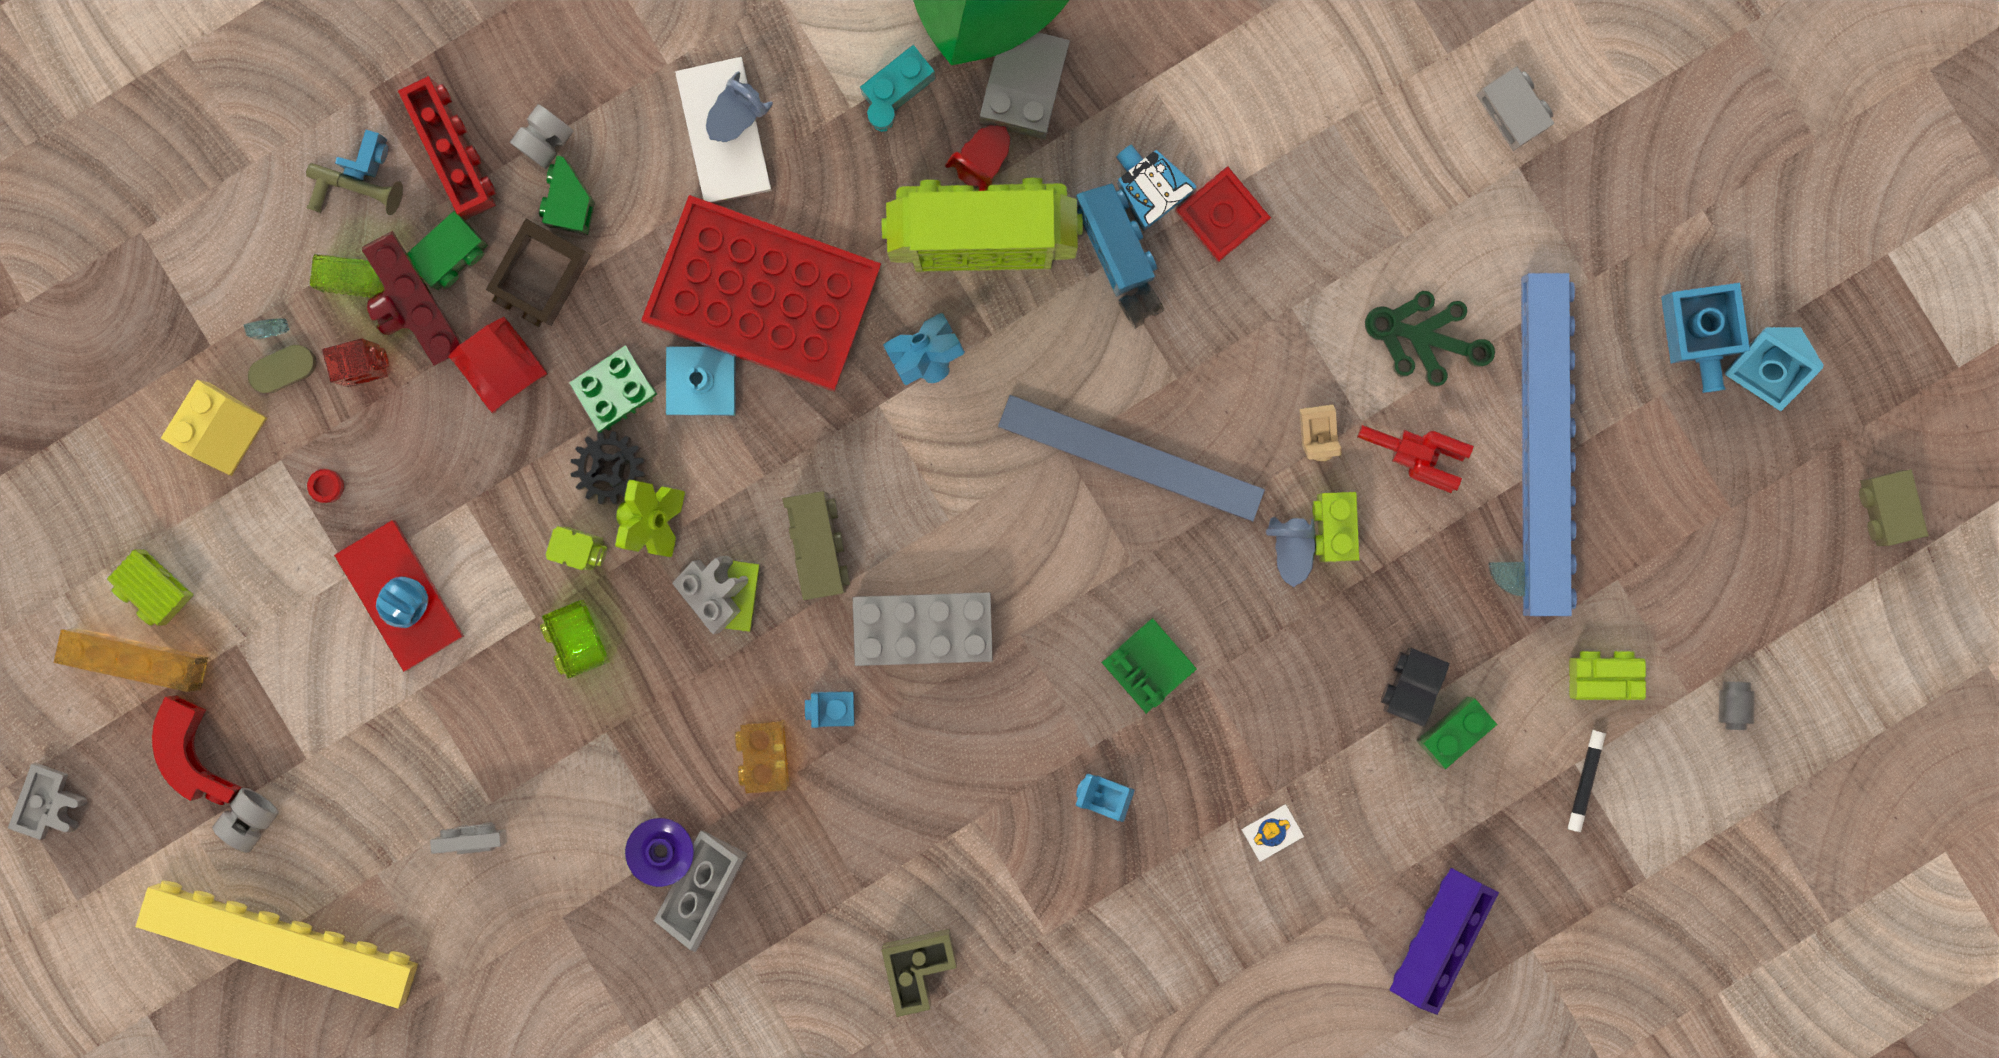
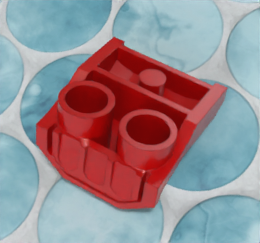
[448,316,548,413]

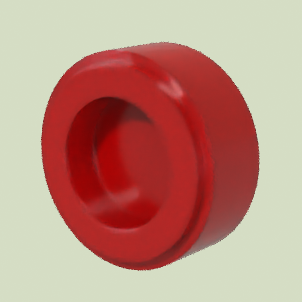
[307,469,344,503]

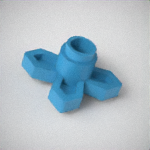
[883,313,965,385]

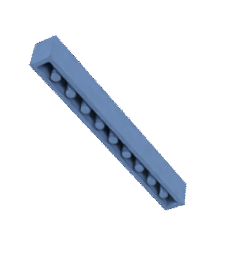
[1521,273,1577,616]

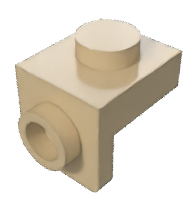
[1299,405,1342,461]

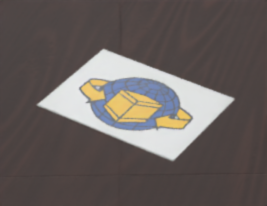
[1241,804,1304,862]

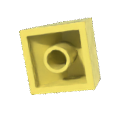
[161,380,267,476]

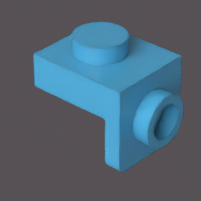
[335,130,388,180]
[1076,774,1135,822]

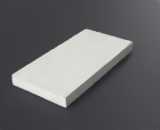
[675,57,772,203]

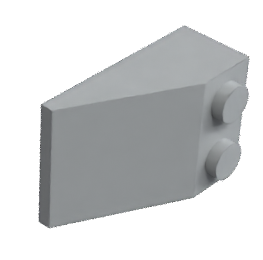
[980,32,1070,140]

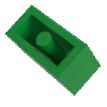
[407,211,488,291]
[1416,696,1498,770]

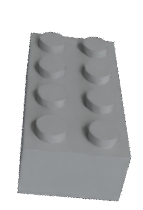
[853,592,993,666]

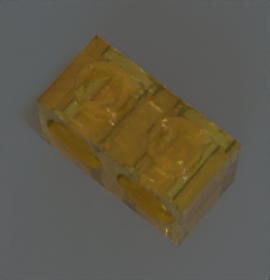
[735,720,790,794]

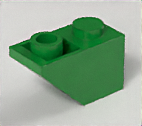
[539,156,595,235]

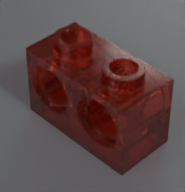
[322,338,390,388]

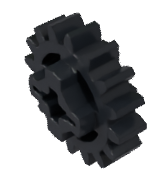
[570,431,646,505]

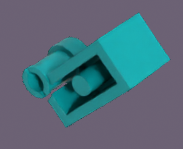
[860,44,936,132]

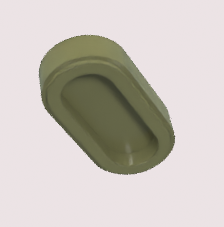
[248,345,316,394]

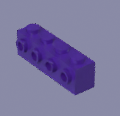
[1389,868,1499,1015]

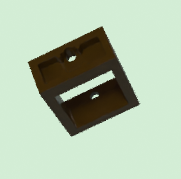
[486,219,591,327]

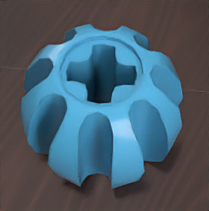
[376,577,428,628]

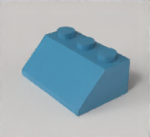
[1075,183,1157,297]

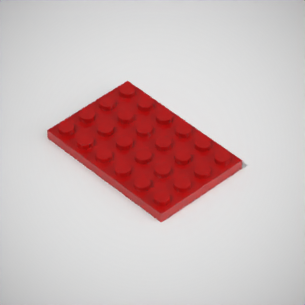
[641,195,881,392]

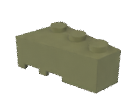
[782,491,850,600]

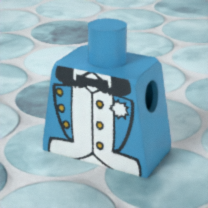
[1116,144,1196,232]

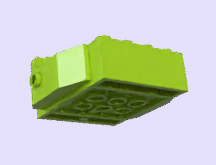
[882,178,1083,272]

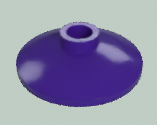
[625,818,694,887]

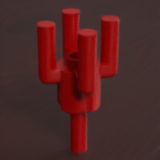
[1357,425,1474,493]

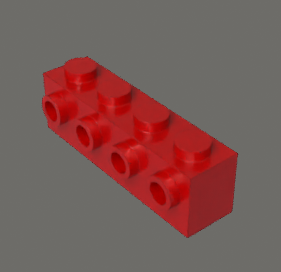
[398,76,497,220]

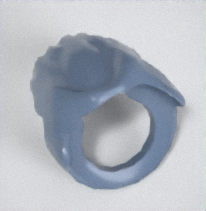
[706,71,773,142]
[1266,517,1316,587]

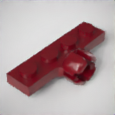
[362,230,462,366]

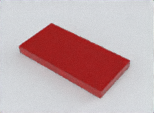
[334,520,464,672]

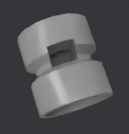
[510,104,574,169]
[212,788,279,853]

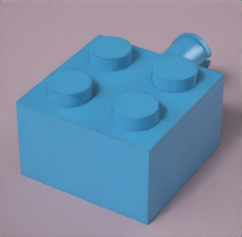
[1661,283,1750,393]

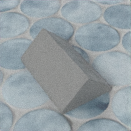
[654,830,748,952]

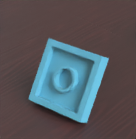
[666,347,736,416]

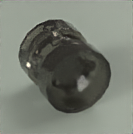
[1118,282,1164,329]

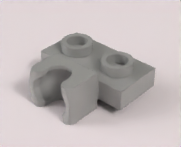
[672,556,748,634]
[8,763,88,840]
[430,822,507,854]

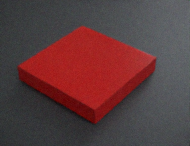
[1175,166,1271,262]

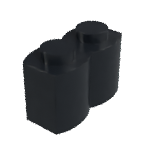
[1381,648,1450,727]

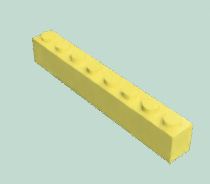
[135,881,418,1009]

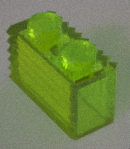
[310,254,384,298]
[540,600,610,679]

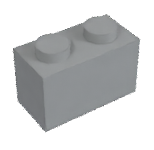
[1477,66,1554,151]

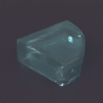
[243,318,289,340]
[1488,562,1525,596]

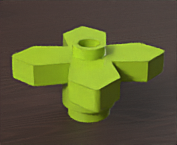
[615,480,685,557]

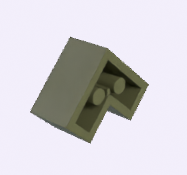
[881,928,957,1017]

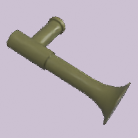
[306,163,403,215]

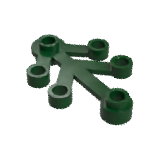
[1365,291,1495,387]

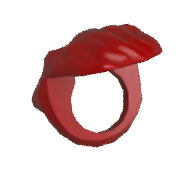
[945,125,1010,191]

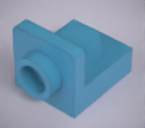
[805,691,855,728]

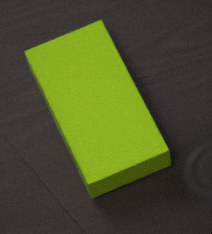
[725,561,760,632]

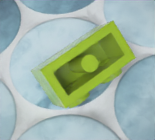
[1312,492,1359,562]

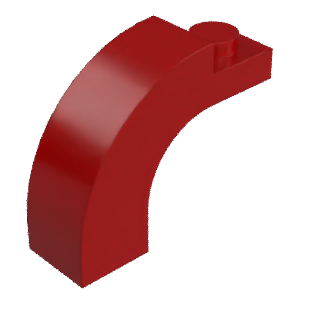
[152,695,243,805]

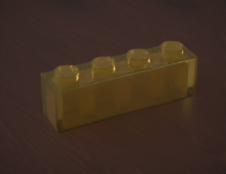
[53,628,208,692]

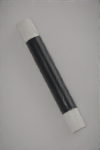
[1567,730,1606,832]

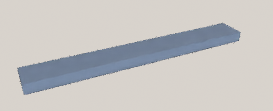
[998,395,1265,522]

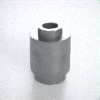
[1718,681,1755,730]

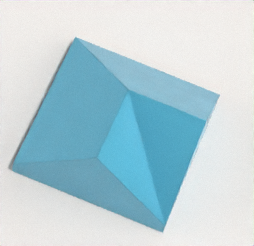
[1724,327,1824,411]

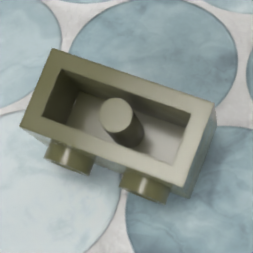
[1859,469,1929,546]

